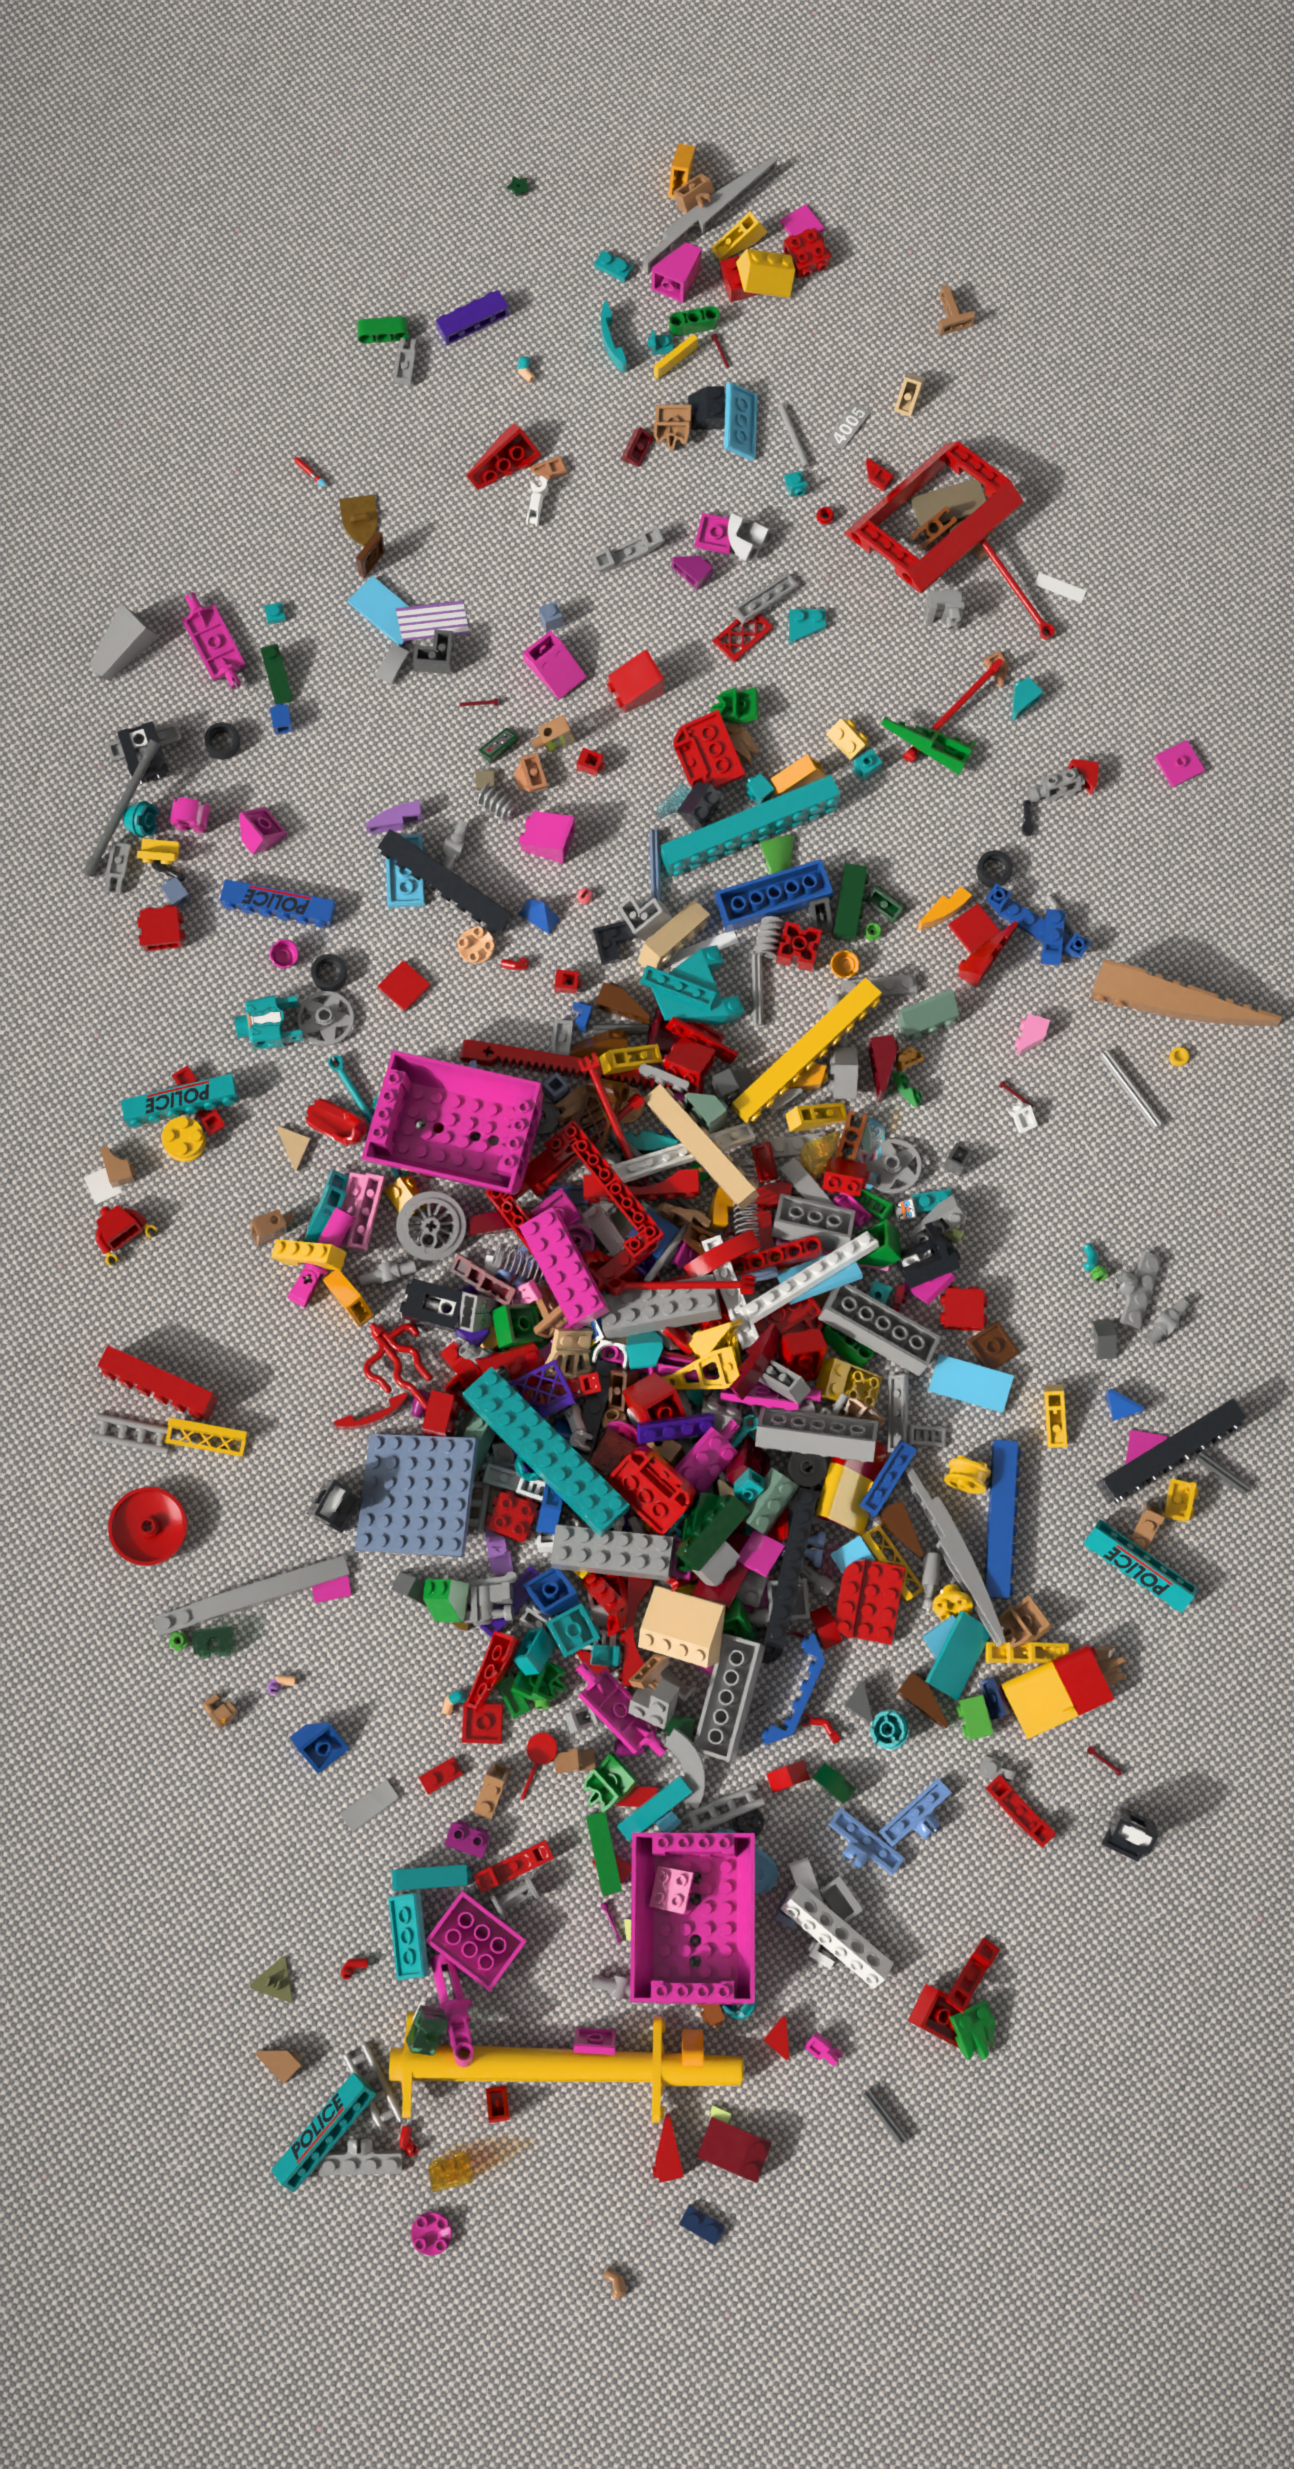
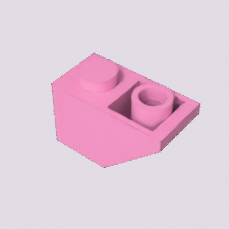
[1014,1014,1050,1055]

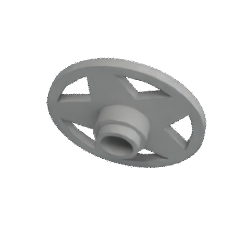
[297,991,354,1046]
[865,1139,922,1194]

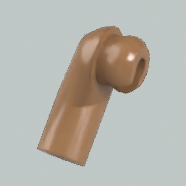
[603,2267,626,2300]

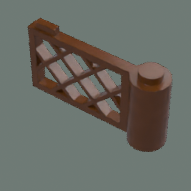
[576,1077,630,1154]

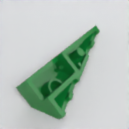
[881,716,976,775]

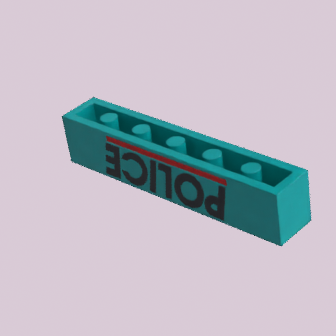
[121,1073,240,1128]
[1083,1519,1199,1613]
[271,2072,377,2192]

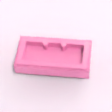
[511,1280,542,1304]

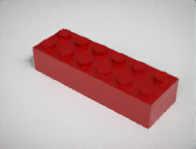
[97,1345,218,1421]

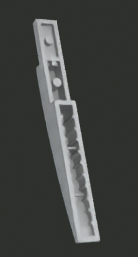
[643,157,777,273]
[901,1466,1005,1648]
[153,1556,350,1637]

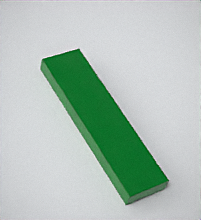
[586,1812,622,1896]

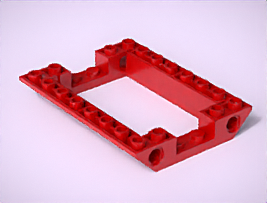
[844,441,1024,594]
[484,1119,665,1294]

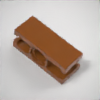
[909,506,957,551]
[836,1111,868,1162]

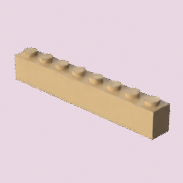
[644,1084,759,1210]

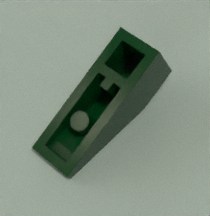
[260,643,294,705]

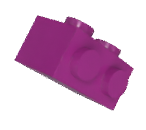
[444,1820,491,1859]

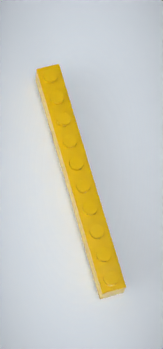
[731,977,882,1124]

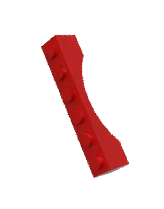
[583,1169,700,1204]
[618,1576,652,1688]

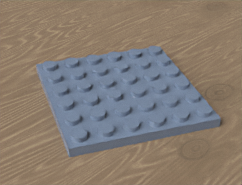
[355,1434,479,1557]

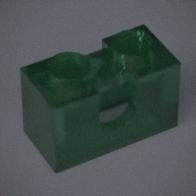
[192,1626,236,1659]
[406,2005,448,2056]

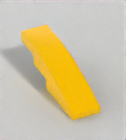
[985,1642,1069,1664]

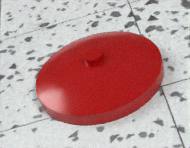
[108,1487,188,1566]

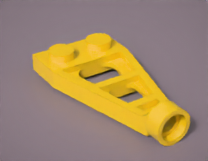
[662,1345,741,1389]

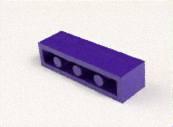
[436,290,509,346]

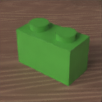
[956,1695,994,1741]

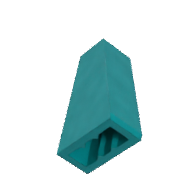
[392,1864,472,1891]

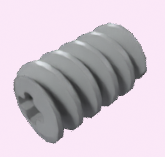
[477,783,520,821]
[755,916,785,959]

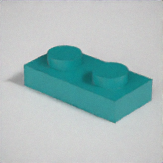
[594,250,633,283]
[913,1189,952,1214]

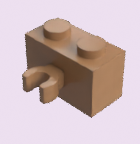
[673,173,715,214]

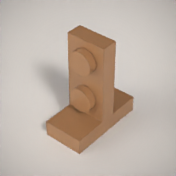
[938,284,975,336]
[533,1285,568,1339]
[1130,1502,1165,1551]
[629,1654,678,1705]
[554,1748,596,1774]
[473,1762,512,1820]

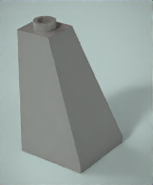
[90,604,159,681]

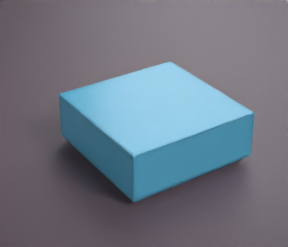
[655,1810,681,1833]

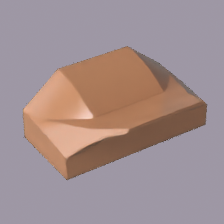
[514,753,548,792]

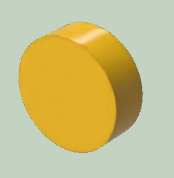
[1169,1047,1189,1067]

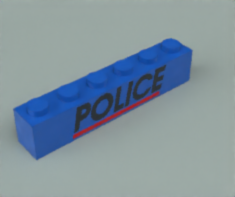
[220,879,336,928]

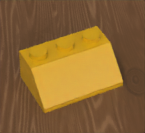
[736,249,795,298]

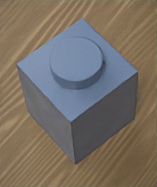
[539,601,563,632]
[161,877,191,909]
[542,1072,569,1104]

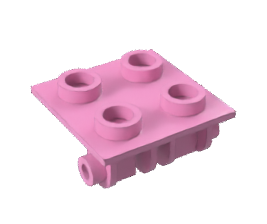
[649,1866,694,1915]

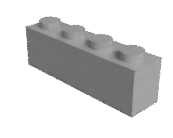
[741,1352,811,1405]

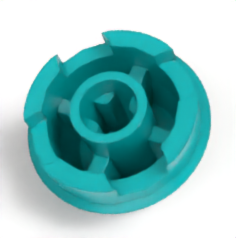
[123,801,159,838]
[870,1709,909,1750]

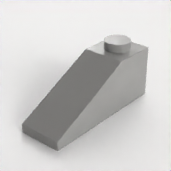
[583,1203,626,1258]

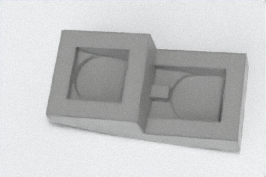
[375,644,410,685]
[492,1441,516,1471]

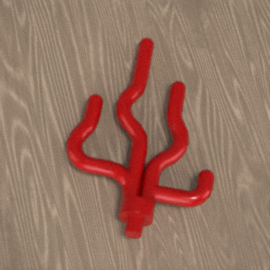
[363,1322,432,1410]

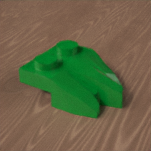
[710,687,759,724]
[511,1661,568,1700]
[583,1753,639,1813]
[949,2000,995,2060]

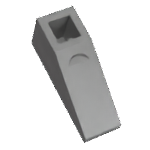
[908,1195,967,1245]

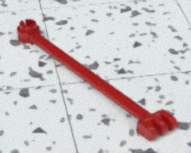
[979,538,1055,640]
[903,659,1003,763]
[578,1052,648,1187]
[531,1093,645,1197]
[607,1275,756,1296]

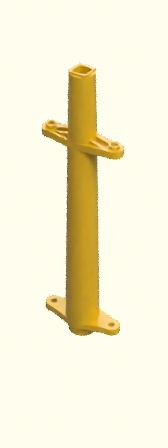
[389,2011,744,2123]

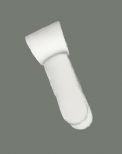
[526,476,549,526]
[563,1403,594,1452]

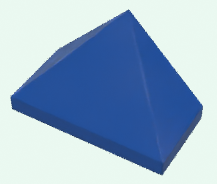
[518,899,560,934]
[1105,1388,1144,1421]

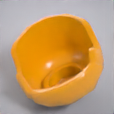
[830,950,860,979]

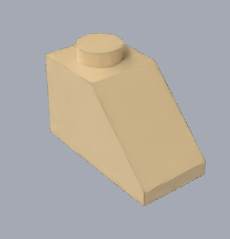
[894,372,925,417]

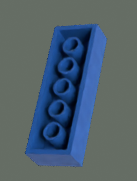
[714,859,833,933]

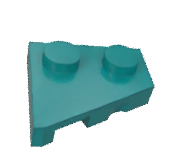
[789,609,826,644]

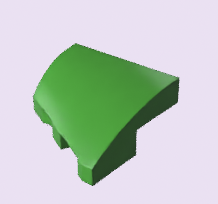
[760,835,794,874]

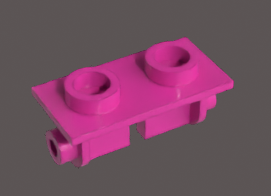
[833,1193,872,1228]

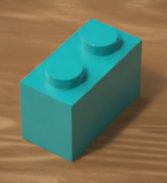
[512,1628,556,1676]

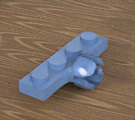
[879,1778,952,1848]
[828,1808,905,1876]

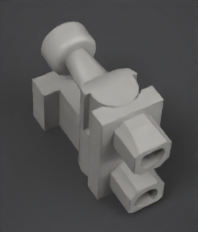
[464,1581,514,1626]

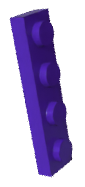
[637,1412,714,1444]
[479,1566,540,1638]

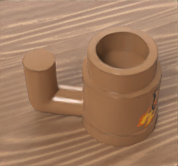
[203,1693,239,1730]

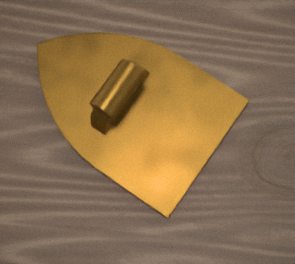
[339,495,378,547]

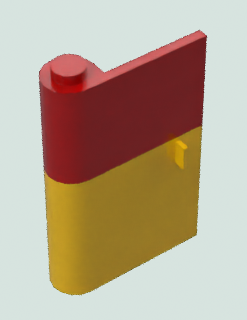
[814,1440,888,1536]
[1001,1644,1115,1739]

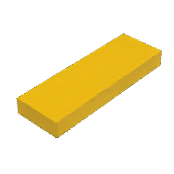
[654,334,698,379]

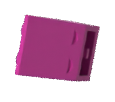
[523,630,587,700]

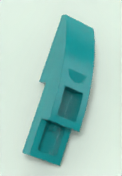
[607,1130,678,1155]
[303,1169,349,1243]

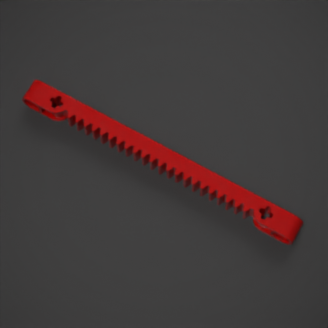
[459,1039,705,1094]

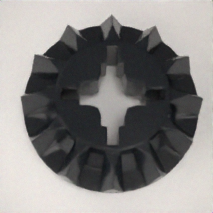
[732,1809,764,1837]

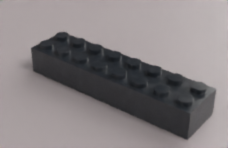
[1096,1398,1246,1504]

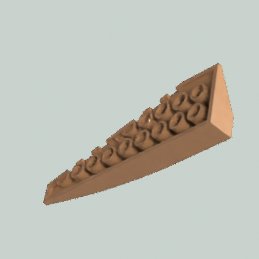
[1090,959,1282,1026]

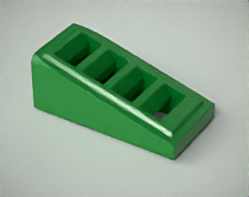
[854,1190,895,1222]

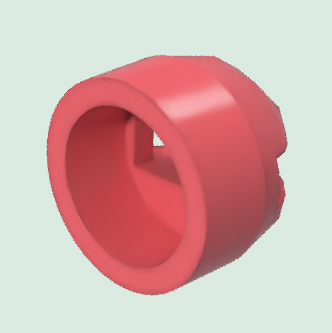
[578,888,593,904]

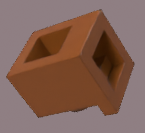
[697,2004,725,2030]

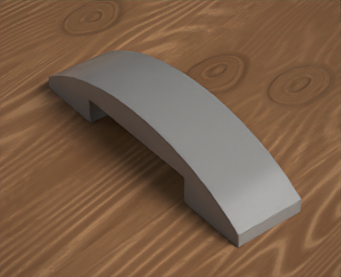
[591,525,664,572]

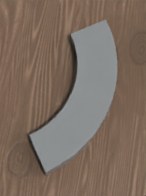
[664,1727,705,1809]

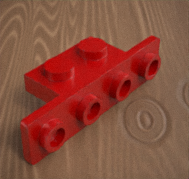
[666,1017,738,1064]

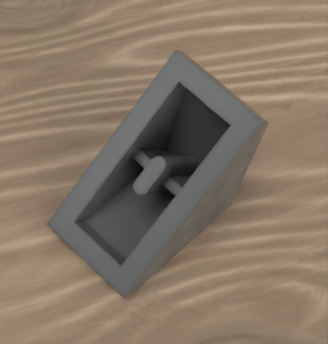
[808,897,834,934]
[943,1142,973,1177]
[1092,1320,1117,1360]
[391,1572,427,1607]
[844,1681,873,1723]

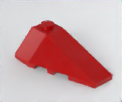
[466,423,541,490]
[957,921,1018,988]
[465,1630,522,1711]

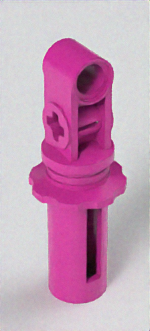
[288,1207,356,1308]
[601,1346,707,1382]
[430,1954,474,2067]

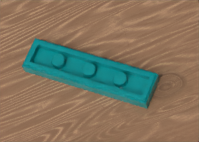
[640,965,717,1011]
[617,1775,692,1842]

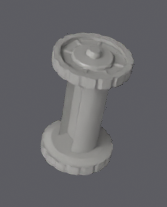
[490,1874,541,1920]

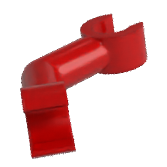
[666,1572,700,1592]
[801,1713,841,1744]

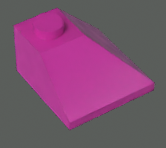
[239,807,288,854]

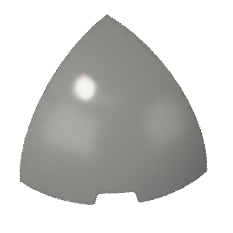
[728,512,776,562]

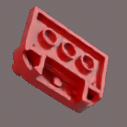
[673,710,746,789]
[754,1297,823,1361]
[606,1445,696,1536]
[835,1558,906,1645]

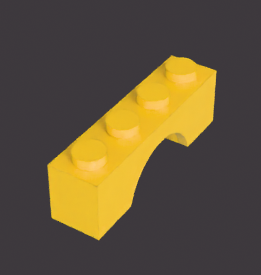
[271,1239,347,1270]

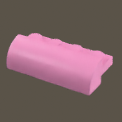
[340,1172,386,1253]

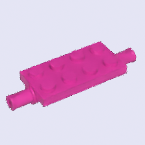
[182,592,246,689]
[705,1374,822,1411]
[674,1419,740,1511]
[576,1661,668,1757]

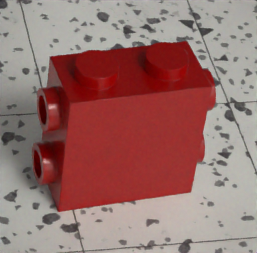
[783,227,831,279]
[137,905,185,952]
[662,1037,716,1087]
[822,1157,870,1196]
[940,1285,988,1331]
[485,1490,540,1543]

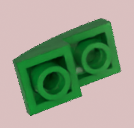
[891,1072,922,1107]

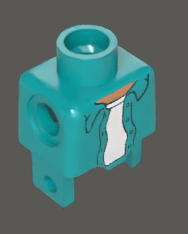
[234,995,304,1049]

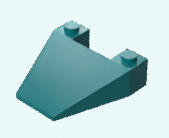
[652,945,745,1025]

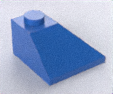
[523,1567,579,1615]
[290,1722,350,1774]

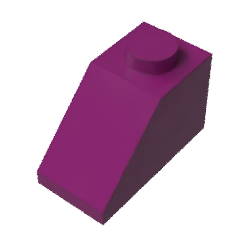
[671,556,713,590]

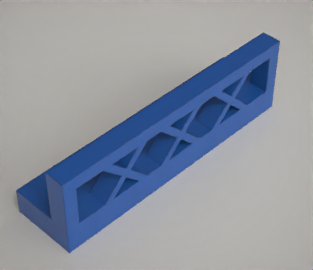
[859,1439,917,1518]

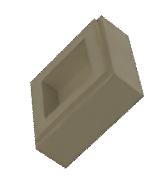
[475,770,495,791]

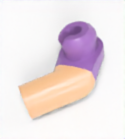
[267,1675,296,1695]

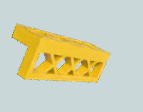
[165,1417,247,1457]
[861,1525,924,1603]

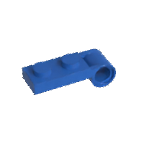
[1041,909,1065,966]

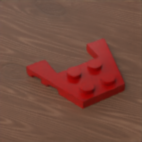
[475,1342,550,1397]

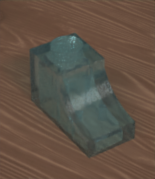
[657,783,691,819]

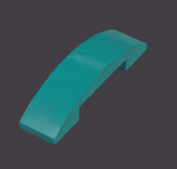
[601,301,627,372]

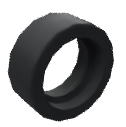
[204,722,241,760]
[976,850,1013,888]
[311,954,348,991]

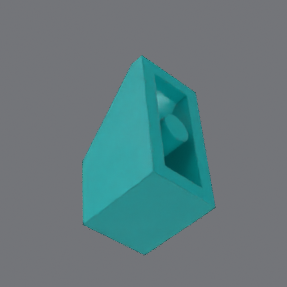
[1011,676,1043,721]

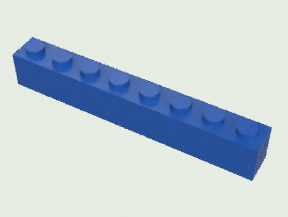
[984,1440,1021,1600]

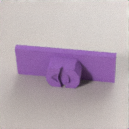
[485,1517,513,1575]

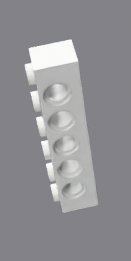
[780,1884,894,1989]

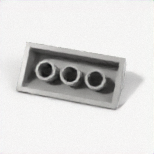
[771,1194,856,1251]

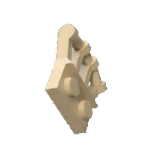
[541,1328,593,1381]

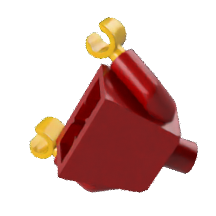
[95,1206,157,1266]

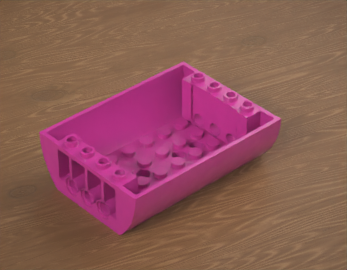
[361,1050,543,1195]
[630,1833,755,2005]

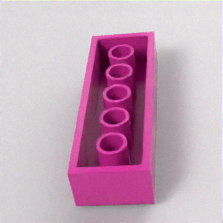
[519,1207,610,1330]

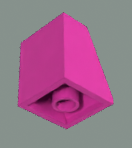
[651,242,702,303]
[519,811,575,864]

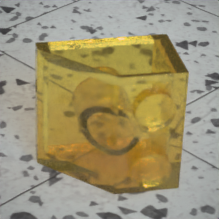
[799,1130,841,1175]
[428,2151,475,2193]

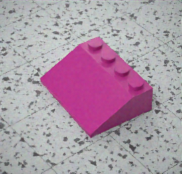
[425,1890,528,1992]

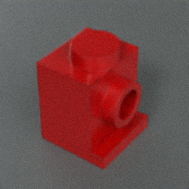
[576,747,606,777]
[554,969,582,994]

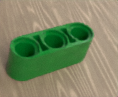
[669,306,719,336]
[357,317,409,343]
[821,1324,873,1369]

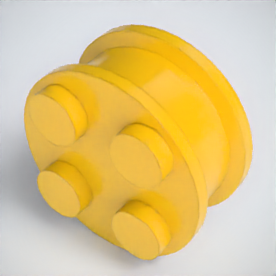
[161,1117,206,1162]
[944,1455,991,1494]

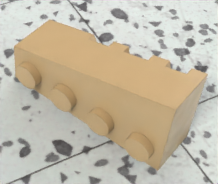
[638,900,710,970]

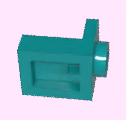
[648,330,673,355]
[784,471,808,497]
[590,1644,622,1667]

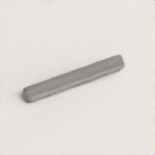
[752,954,763,1026]

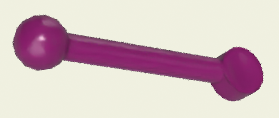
[601,1902,622,1943]

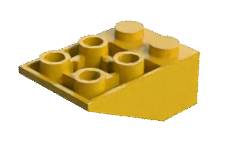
[815,1358,882,1408]

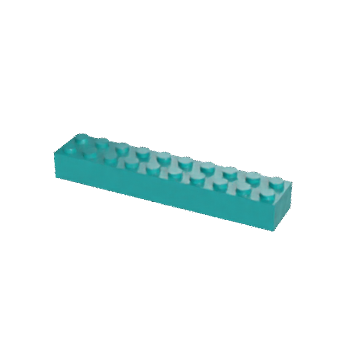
[661,775,840,878]
[463,1367,630,1537]

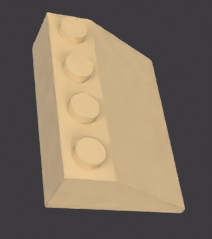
[638,1585,726,1668]

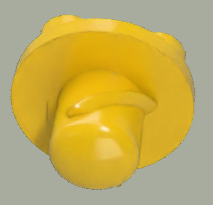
[933,1584,973,1621]

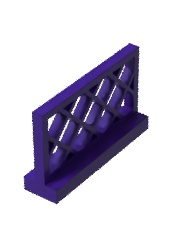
[508,1359,578,1419]

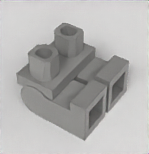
[923,590,964,630]

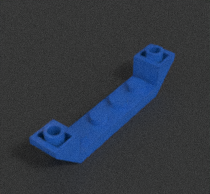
[986,883,1091,958]
[536,1418,572,1535]
[761,1633,825,1746]

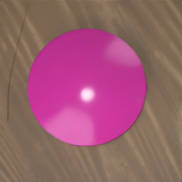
[411,2212,452,2256]

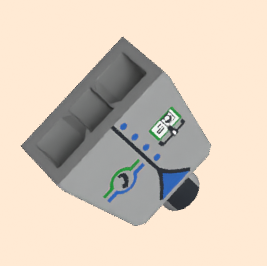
[458,1292,499,1332]

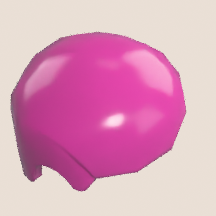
[269,939,298,969]

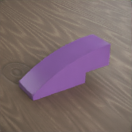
[366,801,422,834]

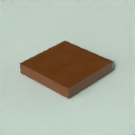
[356,531,385,578]
[965,1321,1020,1370]

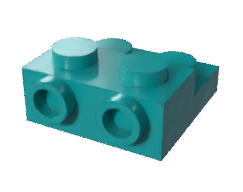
[546,1603,601,1658]

